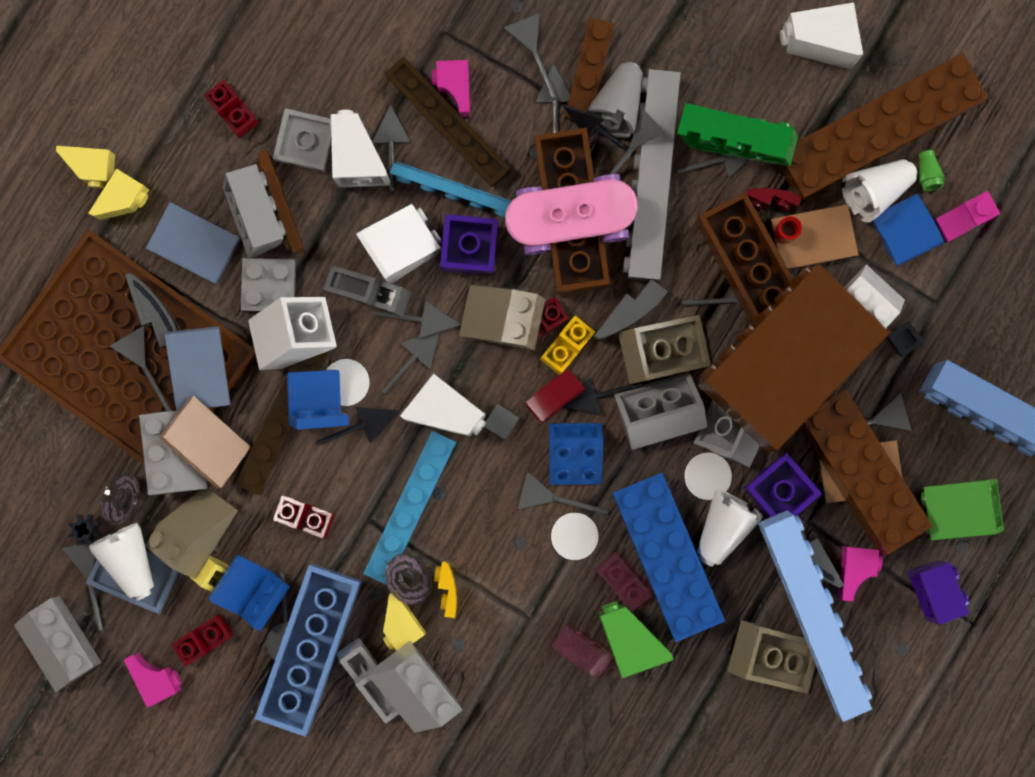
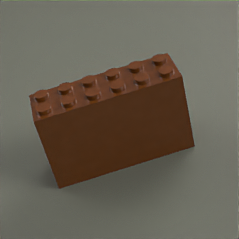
[698,264,890,453]

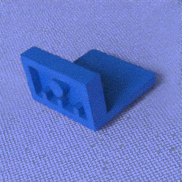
[287,369,349,430]
[549,423,603,485]
[208,555,290,631]

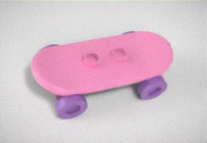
[505,174,637,255]

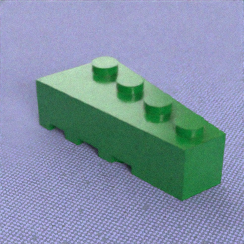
[677,103,798,166]

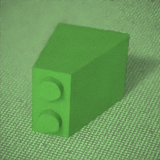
[921,478,1004,540]
[598,601,674,678]

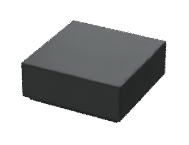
[484,404,519,440]

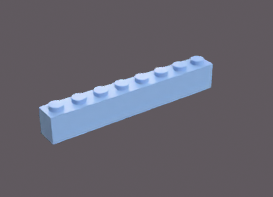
[758,510,872,722]

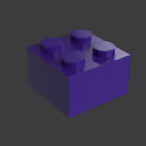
[440,214,499,276]
[742,453,822,518]
[907,560,970,625]

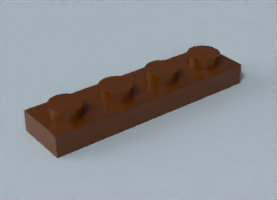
[564,17,615,121]
[255,150,306,255]

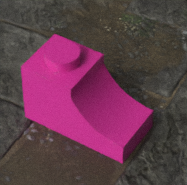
[432,60,470,118]
[934,191,1001,243]
[837,546,882,601]
[124,653,182,708]

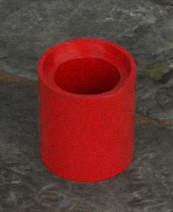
[774,216,802,244]

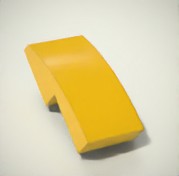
[540,316,595,375]
[434,561,457,618]

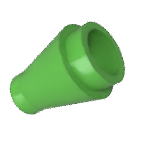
[919,150,945,191]

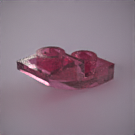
[595,552,652,612]
[551,625,613,678]

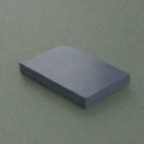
[146,202,241,284]
[165,326,230,411]
[86,550,179,614]

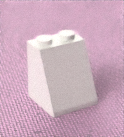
[780,3,863,69]
[331,110,390,187]
[356,204,443,284]
[844,264,905,328]
[248,297,337,370]
[401,374,486,437]

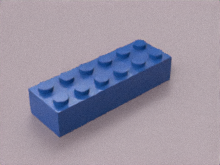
[611,472,725,642]

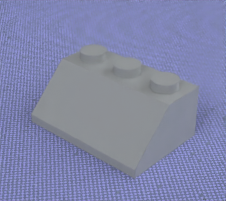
[222,164,285,259]
[614,371,708,450]
[694,401,760,468]
[139,411,208,495]
[14,596,102,692]
[367,641,462,733]

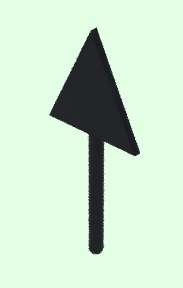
[563,104,635,155]
[563,377,644,415]
[316,407,399,445]

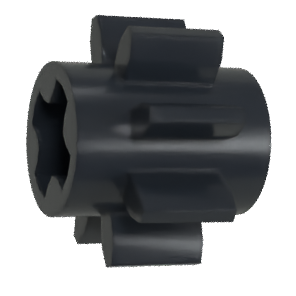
[68,514,102,546]

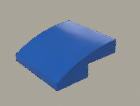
[871,194,944,267]

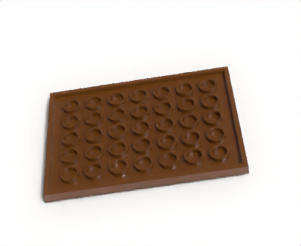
[0,229,256,465]

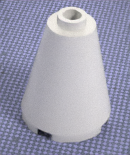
[842,159,917,222]
[697,490,763,566]
[89,523,154,600]

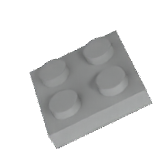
[273,108,332,172]
[241,258,296,312]

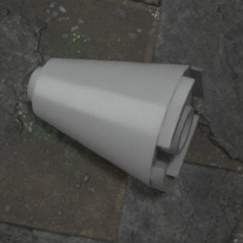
[587,62,643,138]

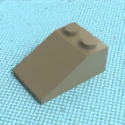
[459,285,545,351]
[618,315,711,384]
[145,488,238,579]
[727,620,816,694]

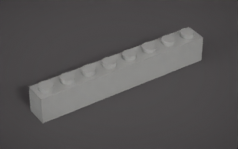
[623,69,681,283]

